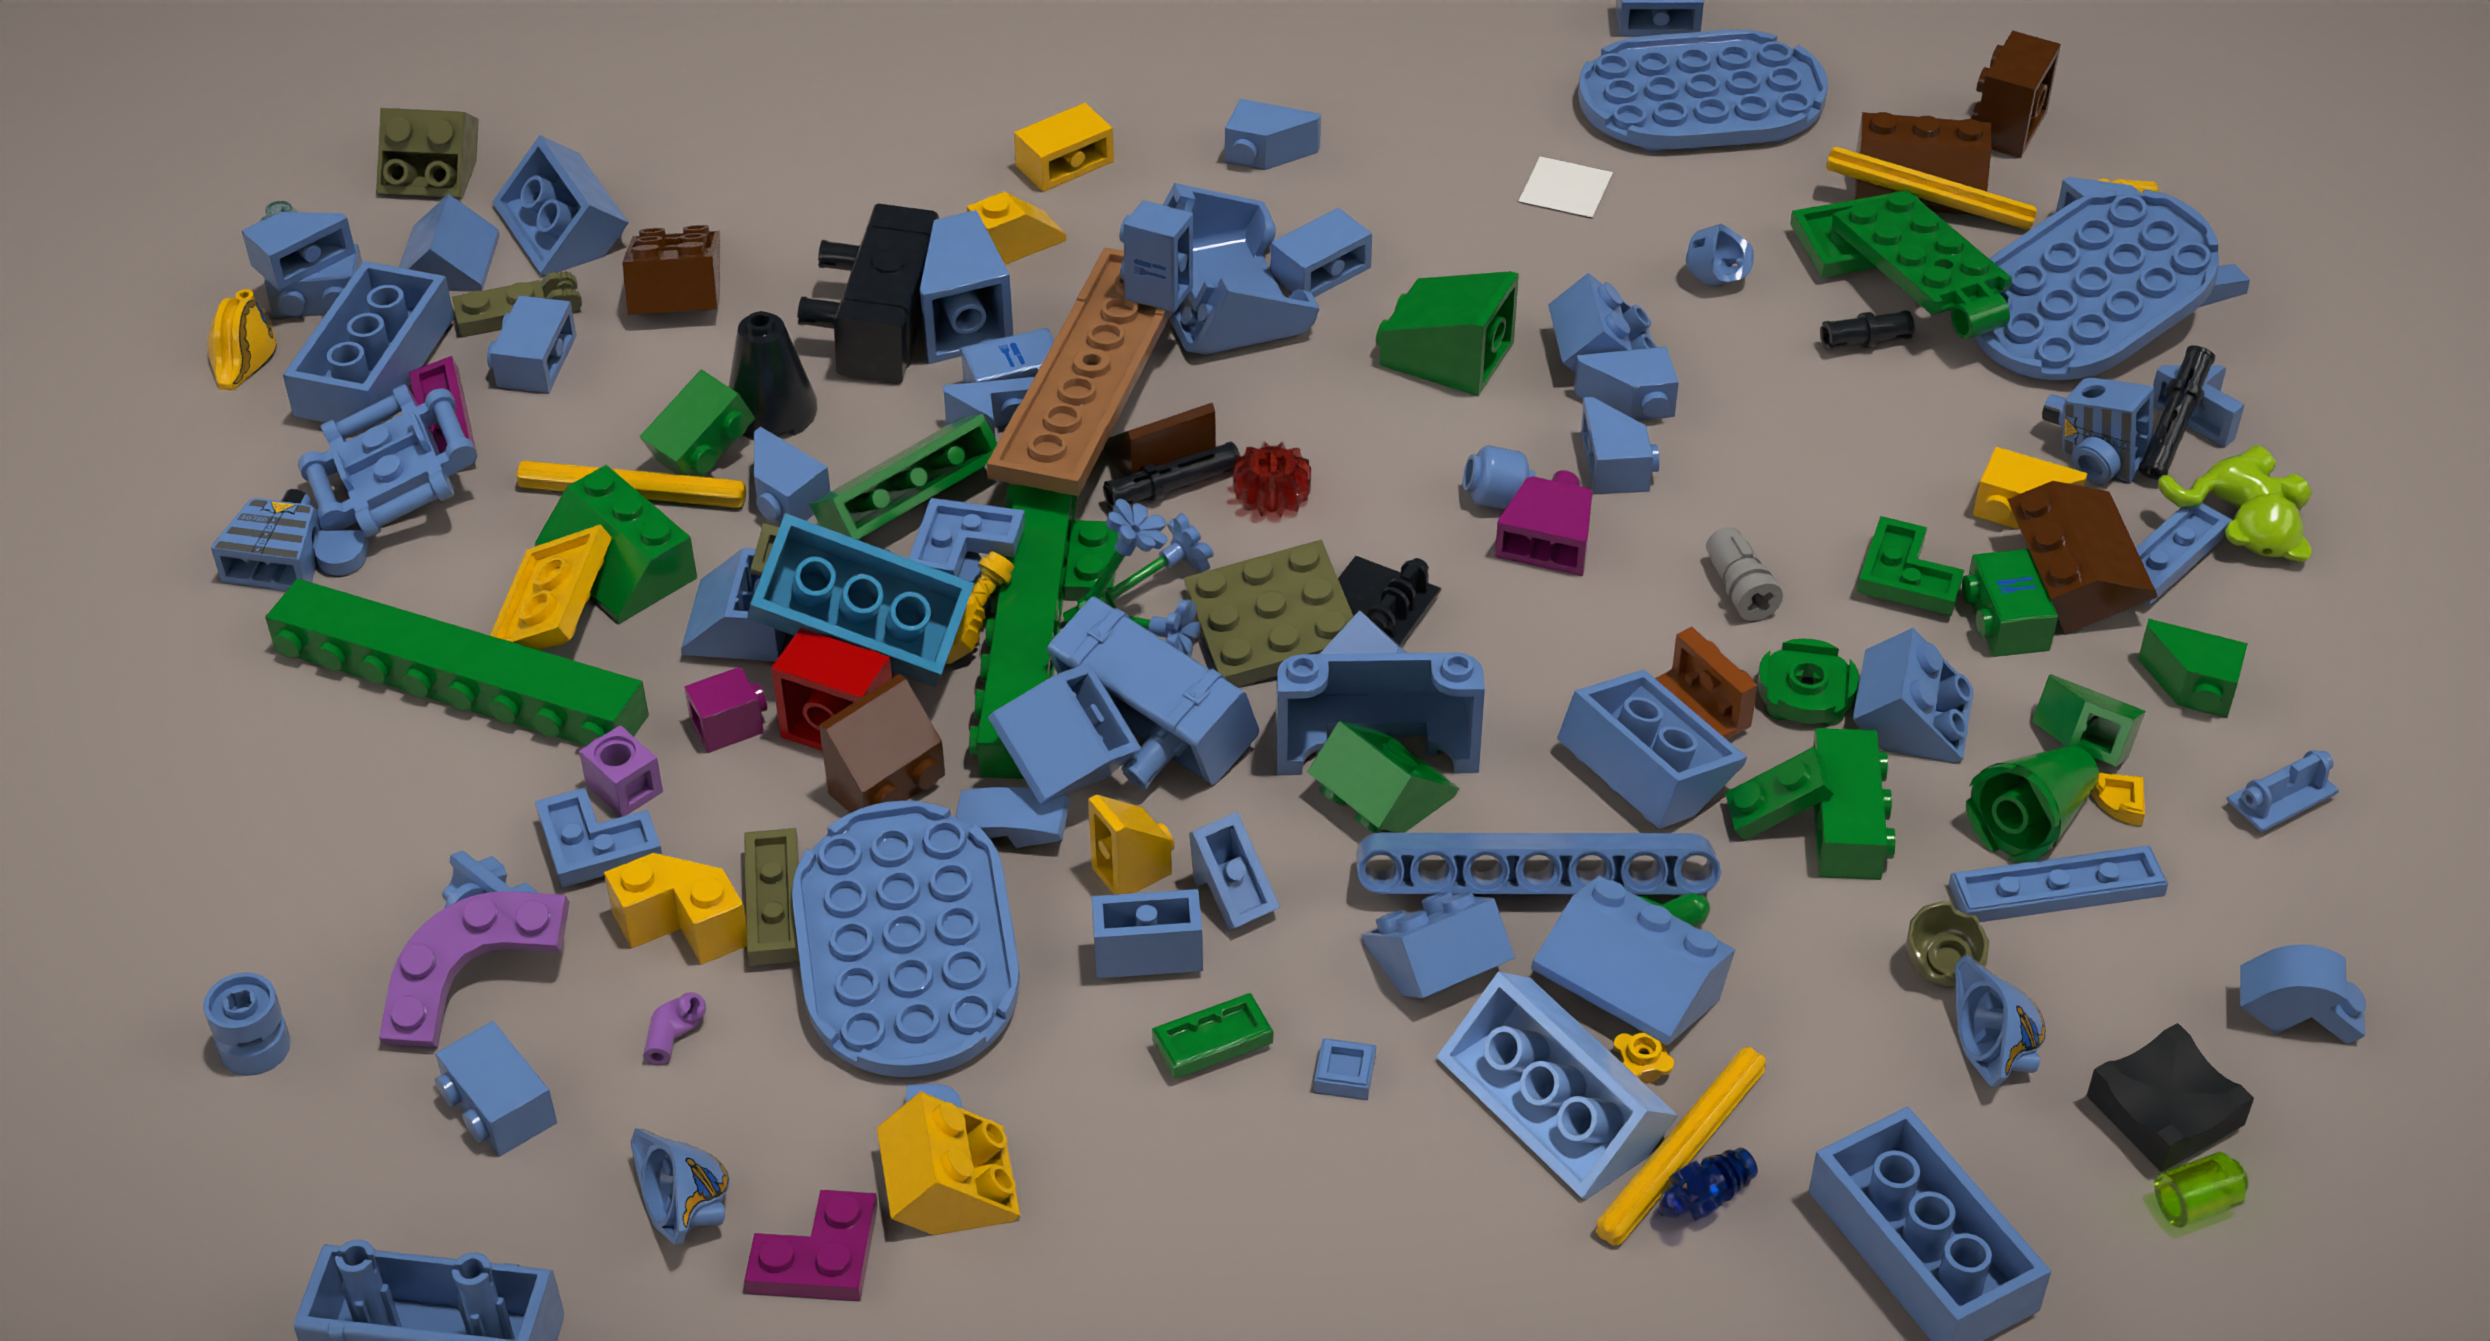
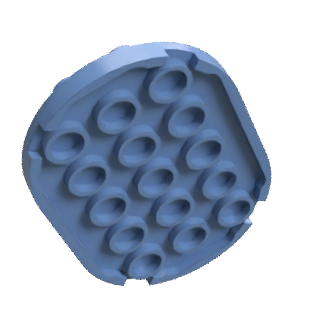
[1578,29,1828,152]
[1974,189,2219,380]
[792,801,1020,1077]

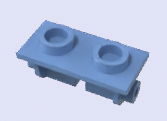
[2227,750,2339,833]

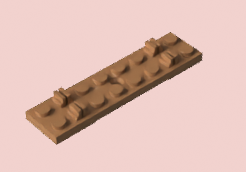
[987,247,1172,496]

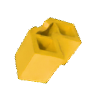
[604,853,747,965]

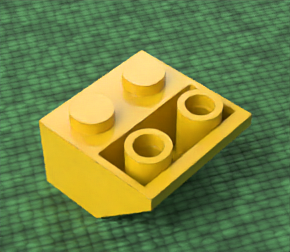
[877,1091,1021,1235]

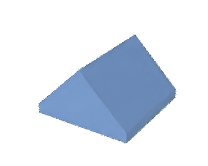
[399,194,500,291]

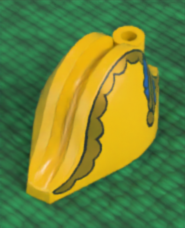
[207,289,277,390]

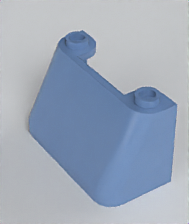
[1163,183,1320,355]
[1276,653,1485,775]

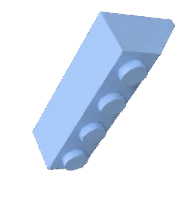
[1436,971,1679,1199]

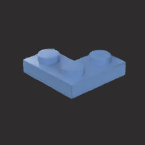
[908,498,1025,577]
[535,788,662,888]

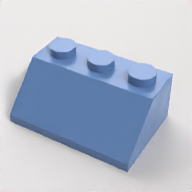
[492,135,629,276]
[1557,669,1747,829]
[1531,876,1736,1046]

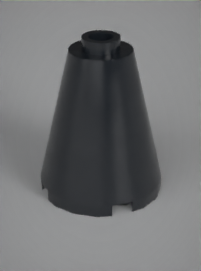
[728,311,818,440]

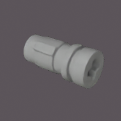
[1706,527,1783,621]

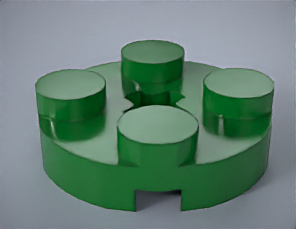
[1757,638,1859,726]

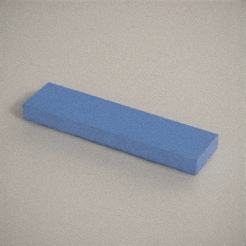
[1948,845,2168,922]

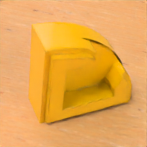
[2091,772,2145,827]

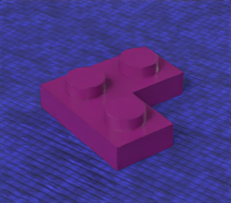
[744,1190,878,1301]

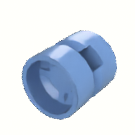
[203,972,291,1076]

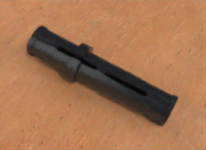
[2138,345,2216,480]
[1103,441,1242,510]

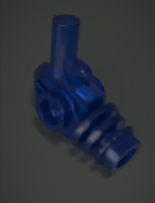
[1658,1147,1758,1222]

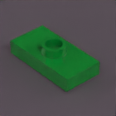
[1152,993,1274,1079]

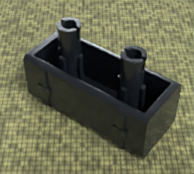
[797,204,939,383]

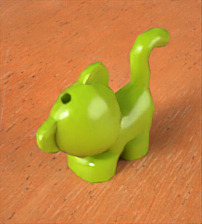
[2157,445,2312,563]

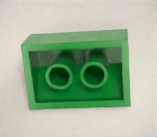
[535,465,697,624]

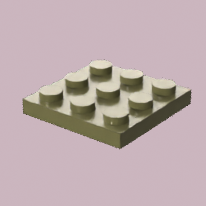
[1183,539,1353,687]

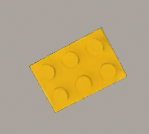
[490,524,612,650]

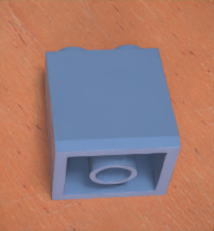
[920,210,1014,364]

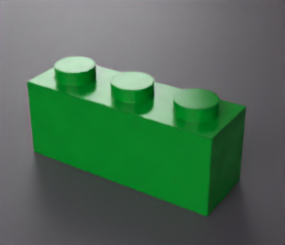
[1812,728,1896,880]

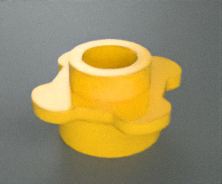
[1613,1033,1674,1083]

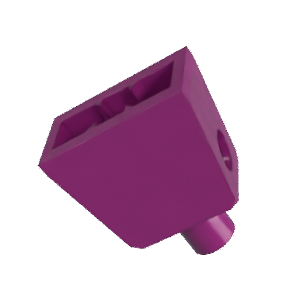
[1495,470,1593,576]

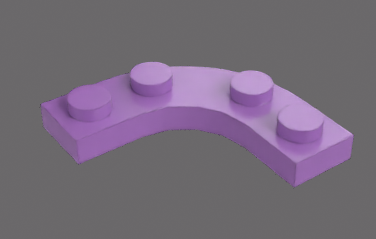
[379,891,570,1048]

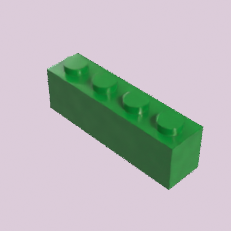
[809,413,998,540]

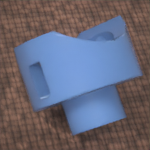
[1686,224,1754,287]

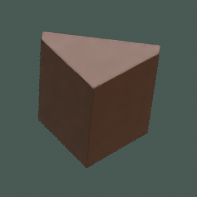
[1104,403,1216,477]

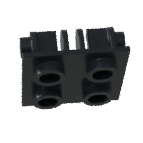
[1338,555,1441,646]

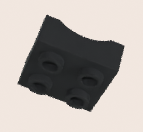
[2086,1023,2254,1173]

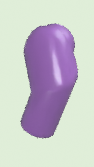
[643,992,706,1065]

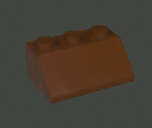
[1855,112,1992,216]
[2007,481,2158,634]

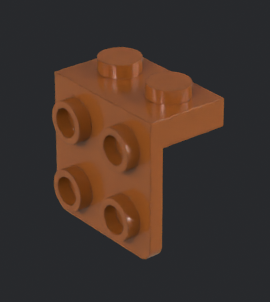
[1655,626,1757,740]

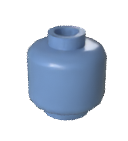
[1463,445,1536,510]

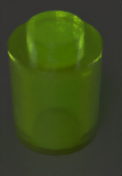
[2154,1152,2248,1228]

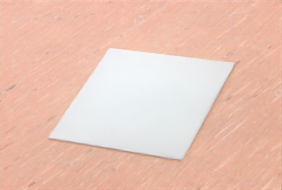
[1518,156,1613,218]

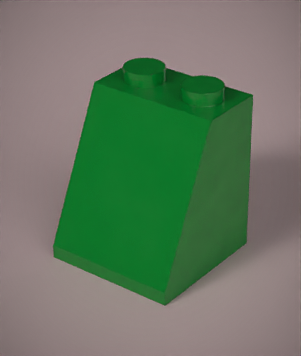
[1376,271,1519,396]

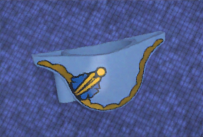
[1955,955,2046,1087]
[630,1128,730,1245]

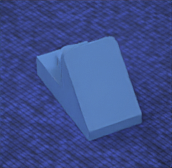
[2153,365,2245,448]
[943,377,1035,437]
[1189,811,1280,930]

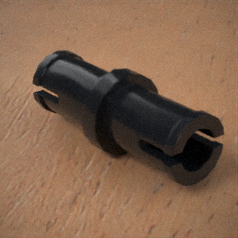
[1820,310,1915,350]

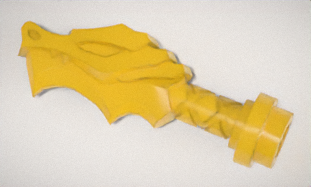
[945,551,1015,665]

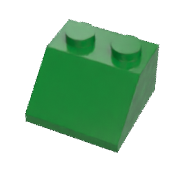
[1307,721,1460,833]

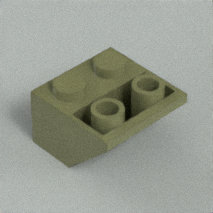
[376,108,479,198]

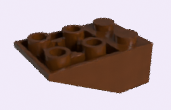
[622,225,720,315]

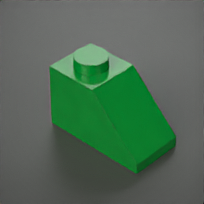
[2138,618,2248,718]

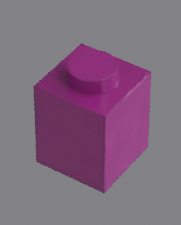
[684,666,767,753]

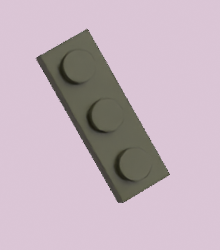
[744,828,800,966]

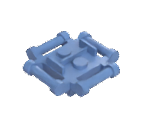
[298,384,477,538]

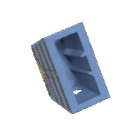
[2042,377,2154,483]
[211,489,321,591]

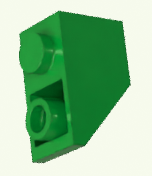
[2032,674,2146,767]

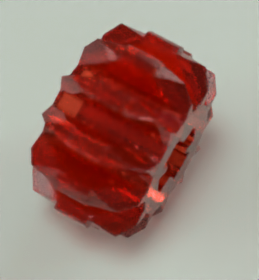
[1233,441,1311,518]

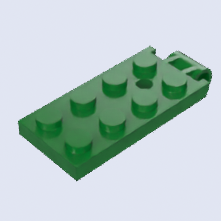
[1832,190,2012,339]

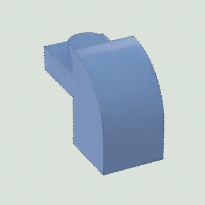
[2240,945,2366,1044]

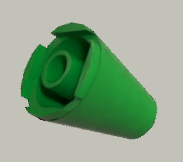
[1966,745,2099,863]

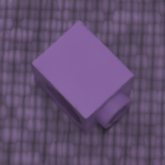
[579,725,663,817]

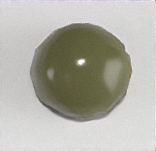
[1906,901,1990,988]

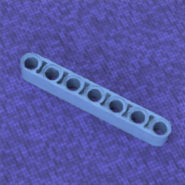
[1356,833,1721,894]

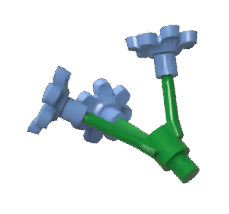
[1063,499,1214,657]

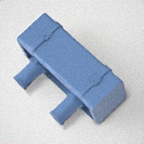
[1047,597,1259,790]
[294,1239,564,1341]

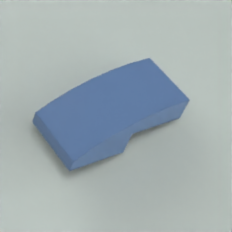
[955,787,1070,848]

